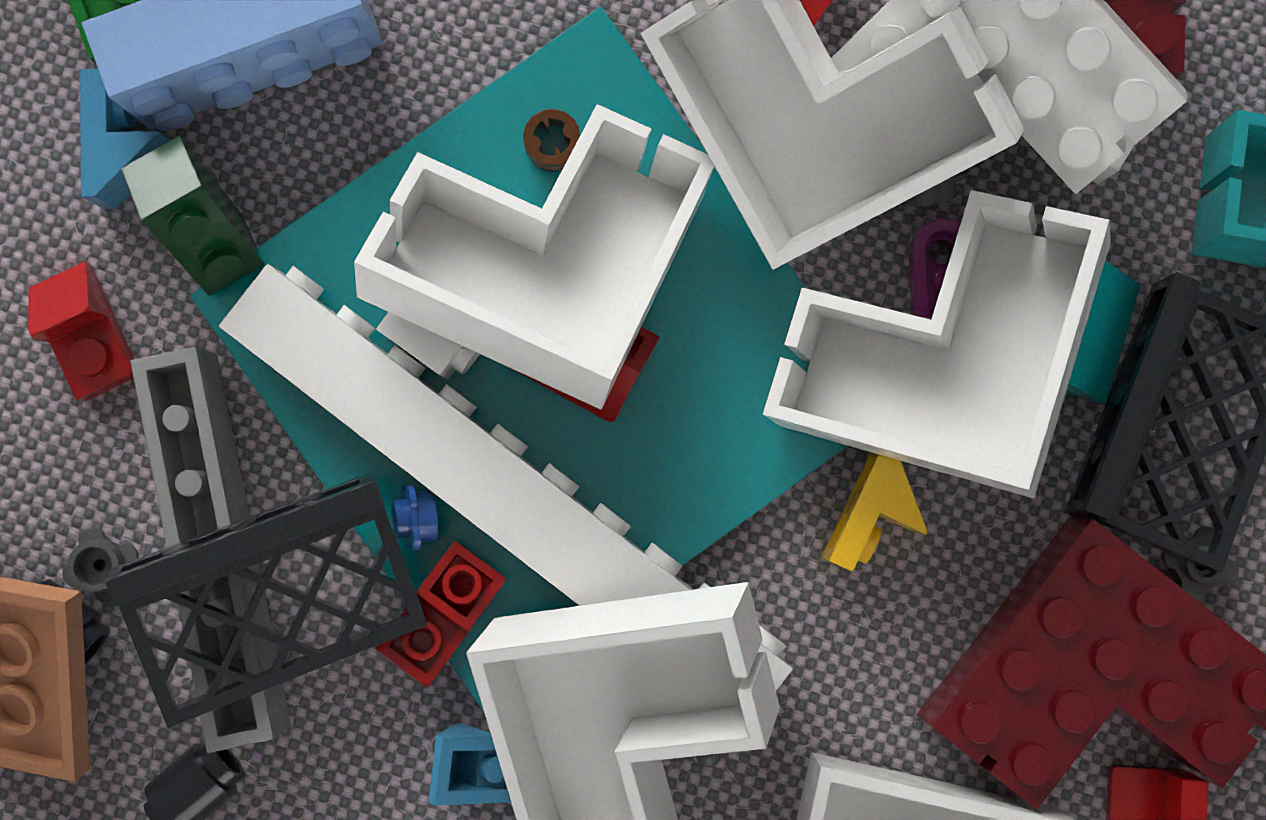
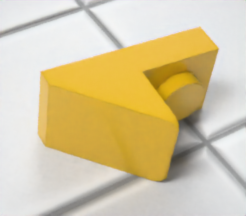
[821,452,927,572]

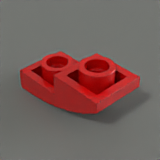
[375,541,507,689]

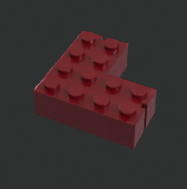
[916,517,1266,810]

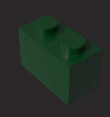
[121,135,265,296]

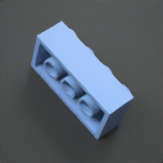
[81,0,384,131]

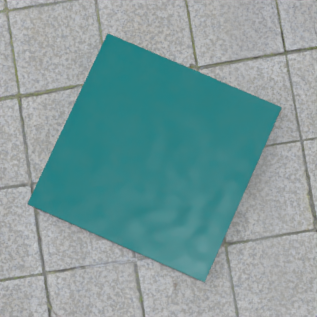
[190,6,848,710]

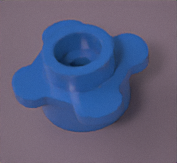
[391,485,438,551]

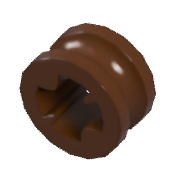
[523,108,580,172]

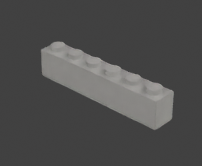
[130,347,291,753]

